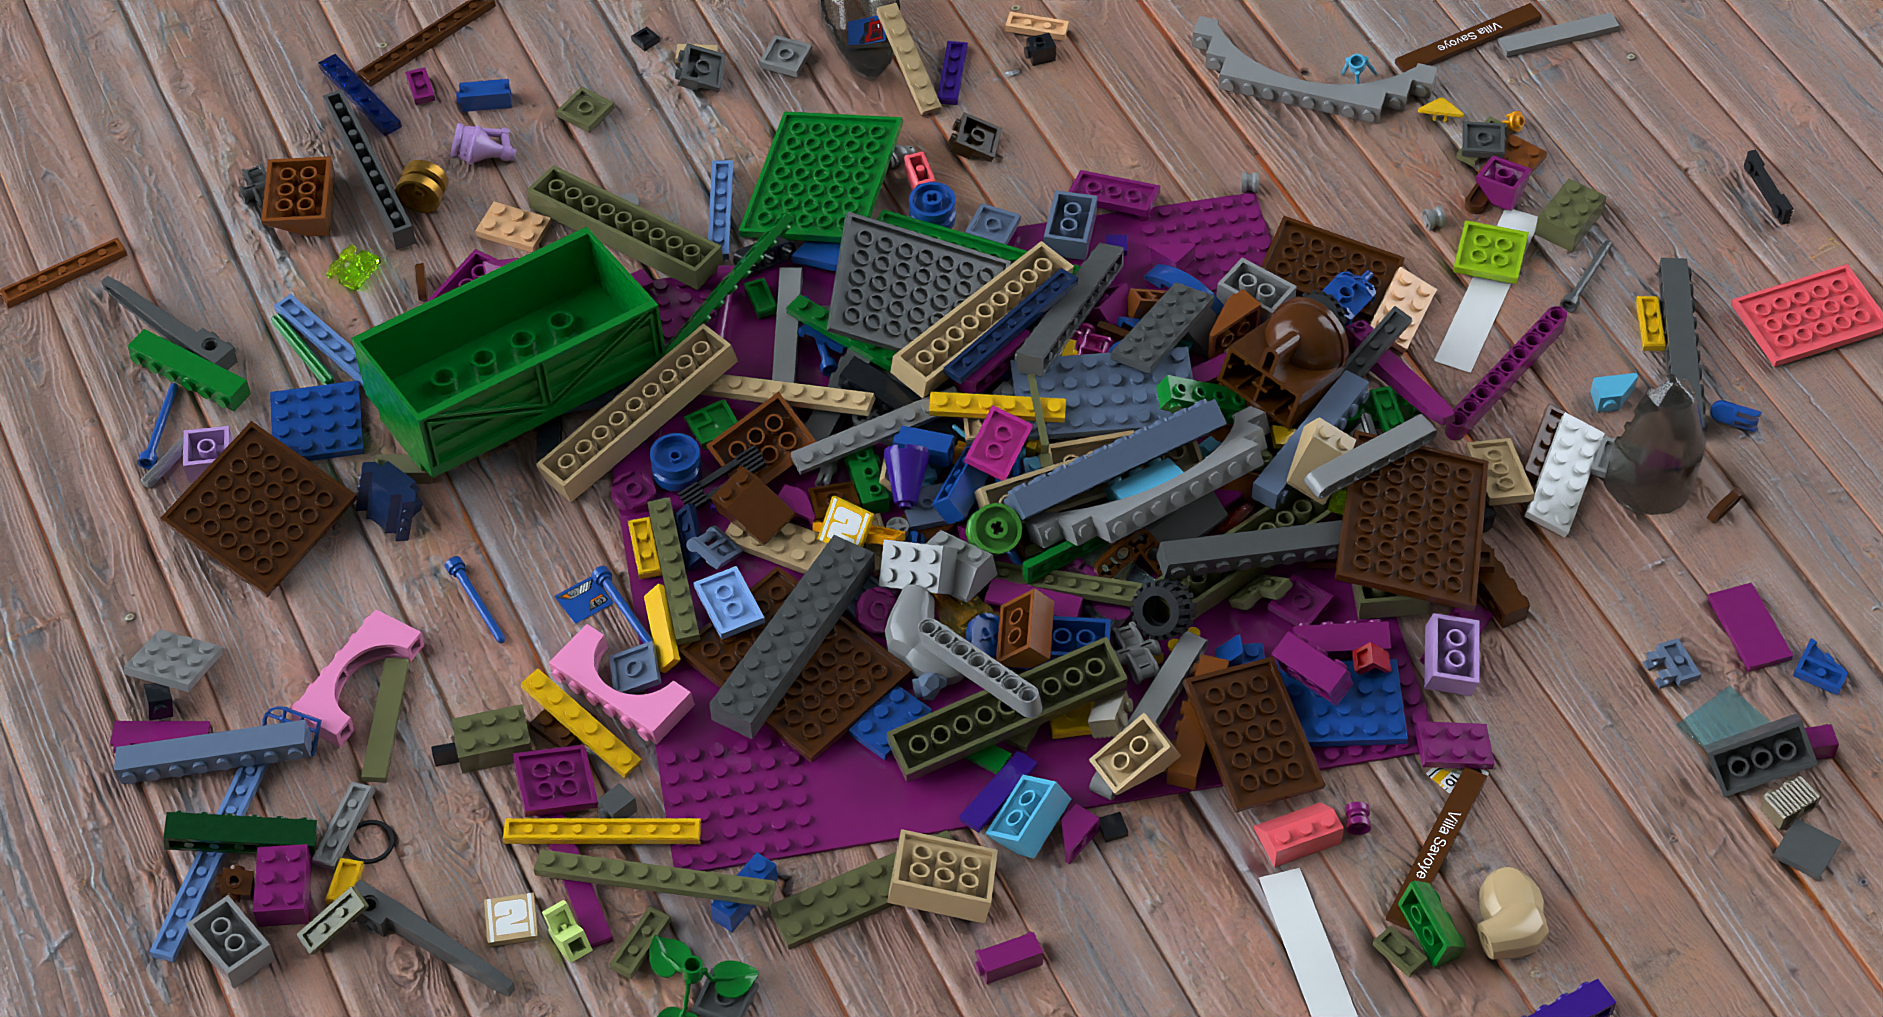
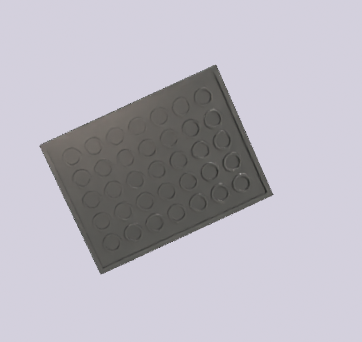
[827,211,1011,352]

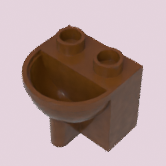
[1217,297,1349,429]

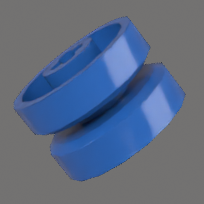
[909,182,956,229]
[650,433,702,491]

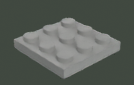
[124,629,223,692]

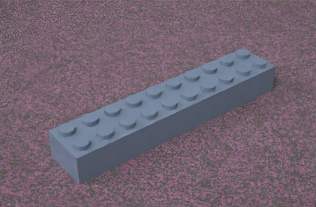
[1003,398,1227,522]

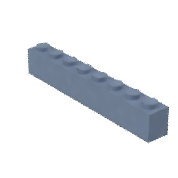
[1251,370,1370,510]
[114,720,312,784]

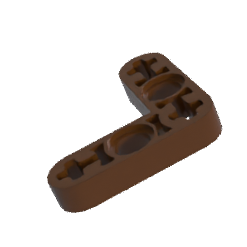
[1094,527,1163,578]

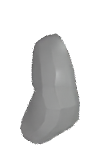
[885,584,966,685]

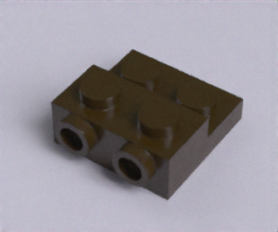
[948,112,1002,162]

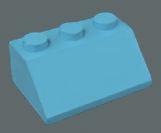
[1104,457,1184,502]
[985,775,1071,858]

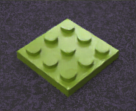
[1453,220,1529,284]

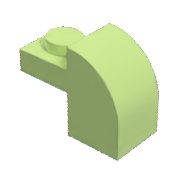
[542,900,593,963]

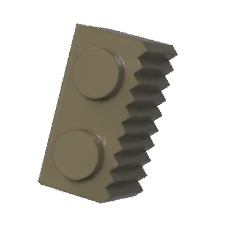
[1088,690,1133,739]
[1760,775,1821,830]

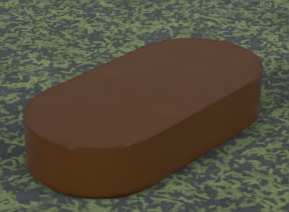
[1465,183,1490,214]
[415,263,428,301]
[1707,488,1743,524]

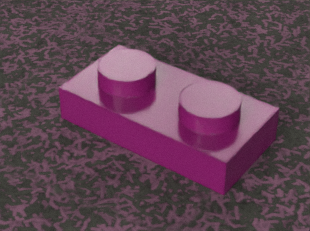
[405,67,435,105]

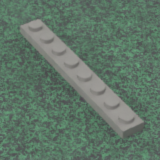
[791,386,958,475]

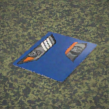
[555,577,613,624]

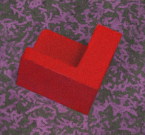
[1352,642,1391,675]

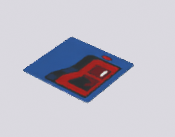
[848,15,886,48]

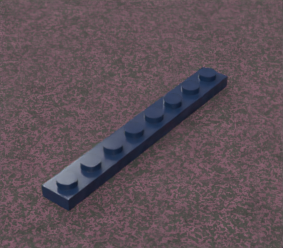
[944,268,1078,384]

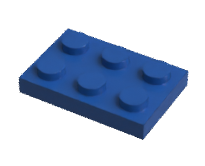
[849,685,932,760]

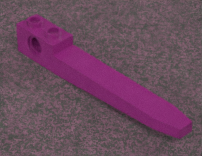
[1345,320,1455,426]

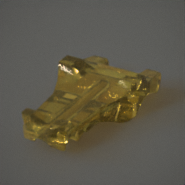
[929,592,995,639]

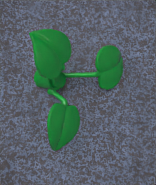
[649,935,759,1017]

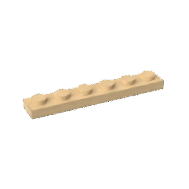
[876,3,942,116]

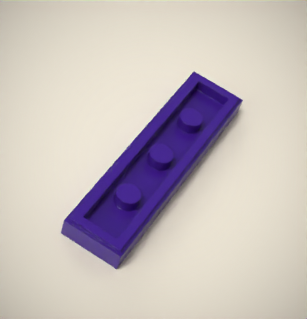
[937,41,968,105]
[959,750,1038,833]

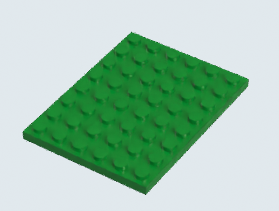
[739,111,903,243]

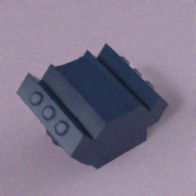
[356,461,423,541]

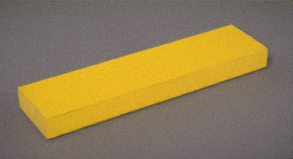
[644,584,680,673]

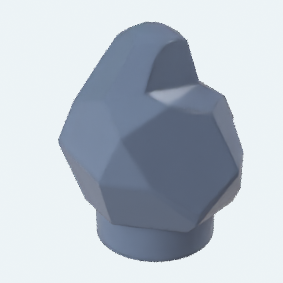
[912,672,948,700]

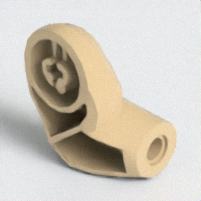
[1477,867,1549,959]

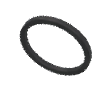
[346,820,395,864]

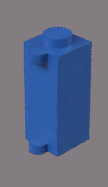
[456,79,512,112]
[893,426,955,467]

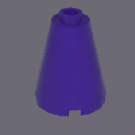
[884,444,930,510]

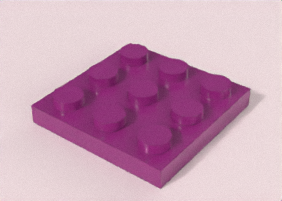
[513,745,598,817]

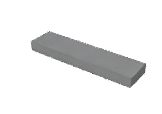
[311,782,375,871]

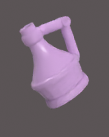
[450,123,516,165]

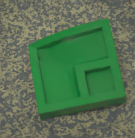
[684,399,738,450]

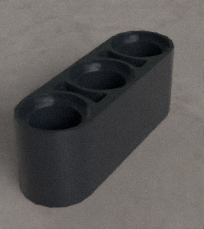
[733,235,796,274]
[536,414,562,463]

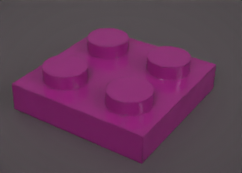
[1268,574,1333,626]

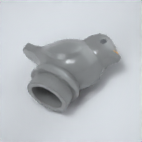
[888,144,915,169]

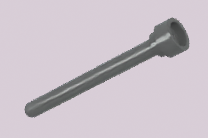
[1560,240,1612,313]

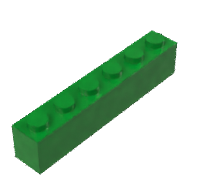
[127,329,251,411]

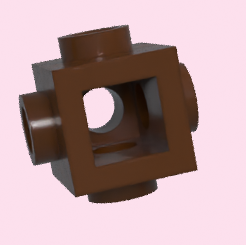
[216,865,255,903]

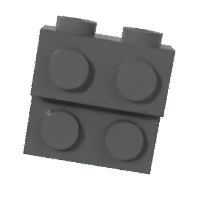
[675,43,726,92]

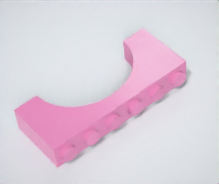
[291,609,424,747]
[549,624,695,745]

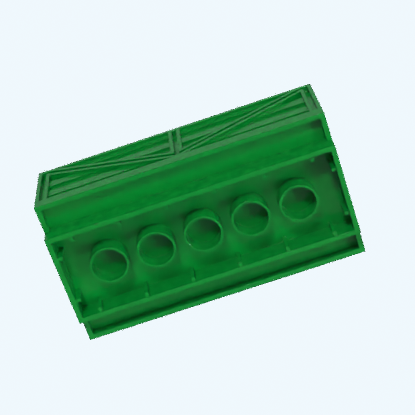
[351,227,666,478]

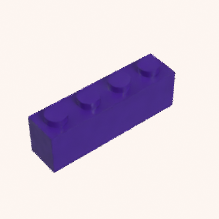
[1522,979,1616,1017]

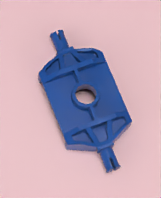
[1322,270,1376,326]

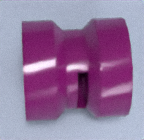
[1345,802,1371,835]

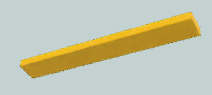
[503,818,701,844]

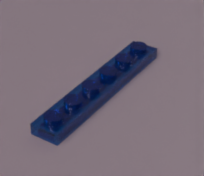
[318,54,402,136]

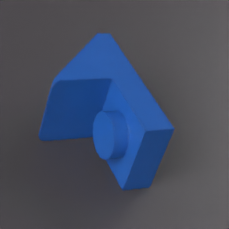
[1215,635,1265,668]

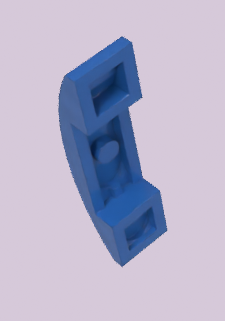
[1144,264,1224,316]

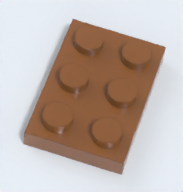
[1478,134,1547,175]

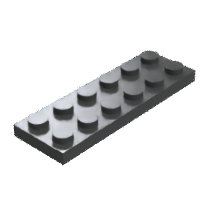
[1111,282,1214,374]

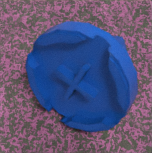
[966,613,1000,659]

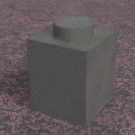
[597,783,637,818]

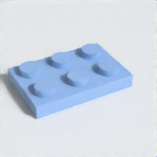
[694,566,765,640]

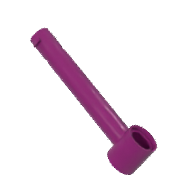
[713,265,741,340]

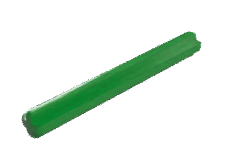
[271,314,335,385]

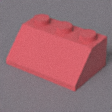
[1254,802,1344,867]

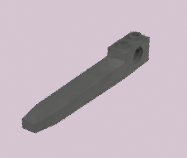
[101,276,238,370]
[352,880,515,997]

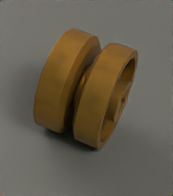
[395,160,448,213]

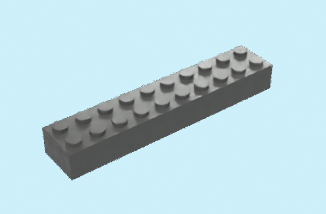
[709,535,875,739]

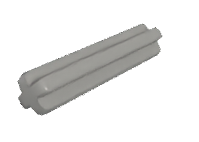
[141,436,184,488]

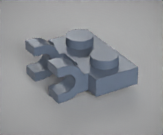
[1643,638,1701,689]

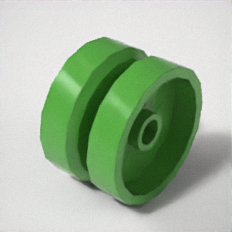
[966,503,1022,557]

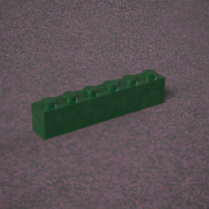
[163,810,317,858]

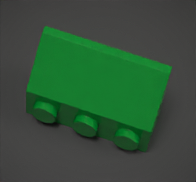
[1398,880,1466,968]

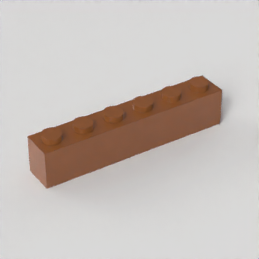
[1163,654,1229,790]

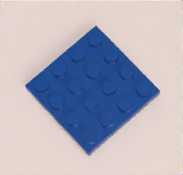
[270,380,364,461]

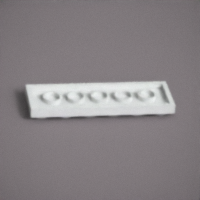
[1524,412,1605,538]

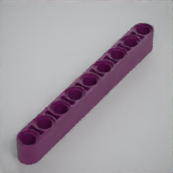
[1445,306,1567,440]

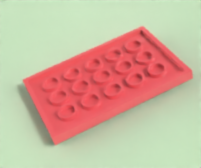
[1731,264,1883,367]

